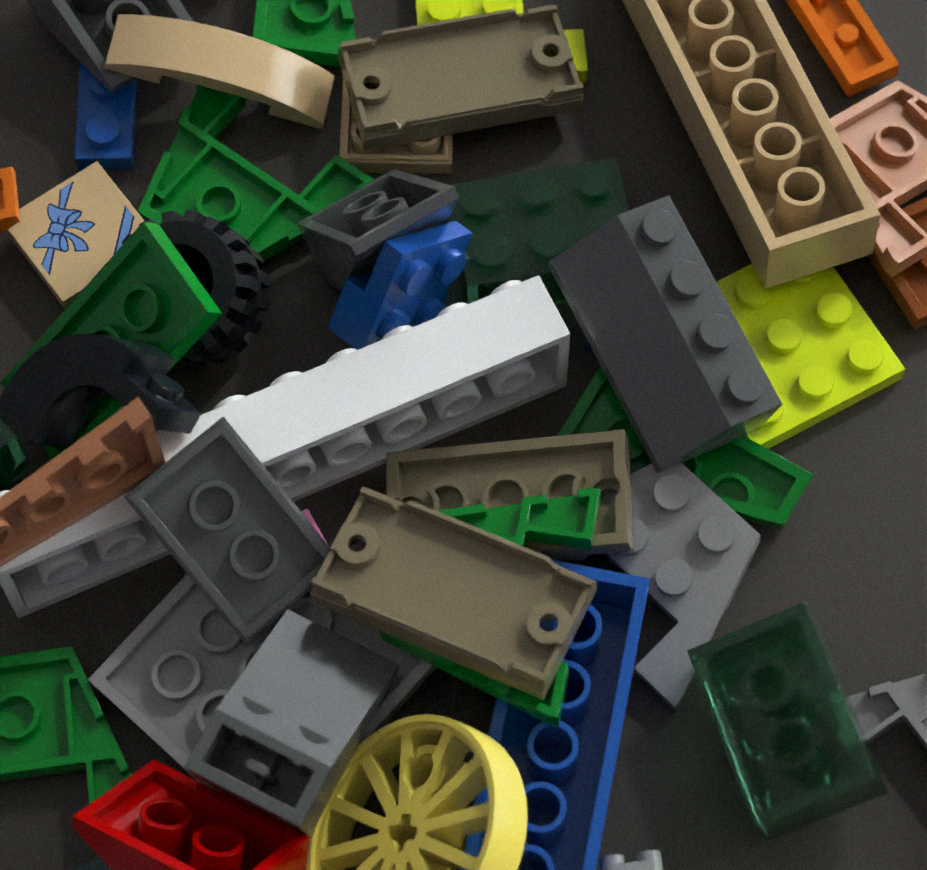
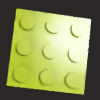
[716,264,905,449]

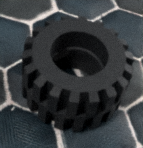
[121,210,270,367]

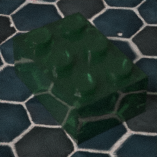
[448,157,629,304]
[687,602,888,840]

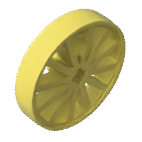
[306,714,527,870]

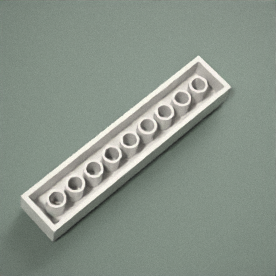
[0,275,570,619]

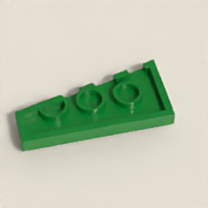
[252,0,356,67]
[557,365,813,530]

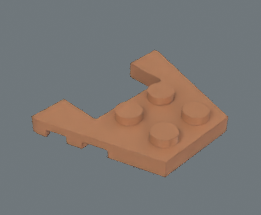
[830,80,927,278]

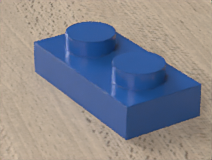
[75,64,138,171]

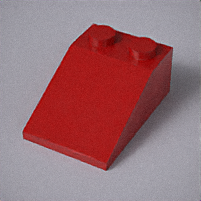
[72,759,310,870]

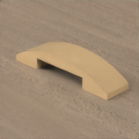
[104,15,334,129]

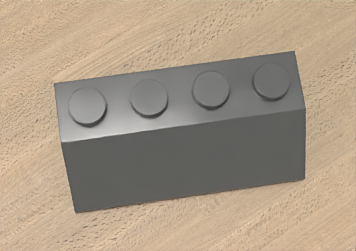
[548,195,782,473]

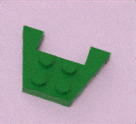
[137,84,375,272]
[380,488,601,726]
[0,646,132,804]

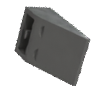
[184,609,400,837]

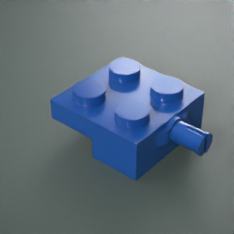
[327,221,473,350]

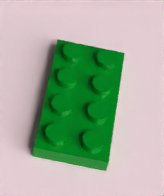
[0,222,223,459]

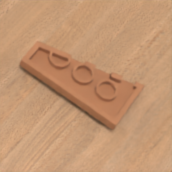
[0,397,166,567]

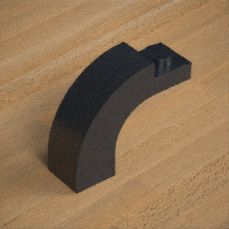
[0,334,202,449]

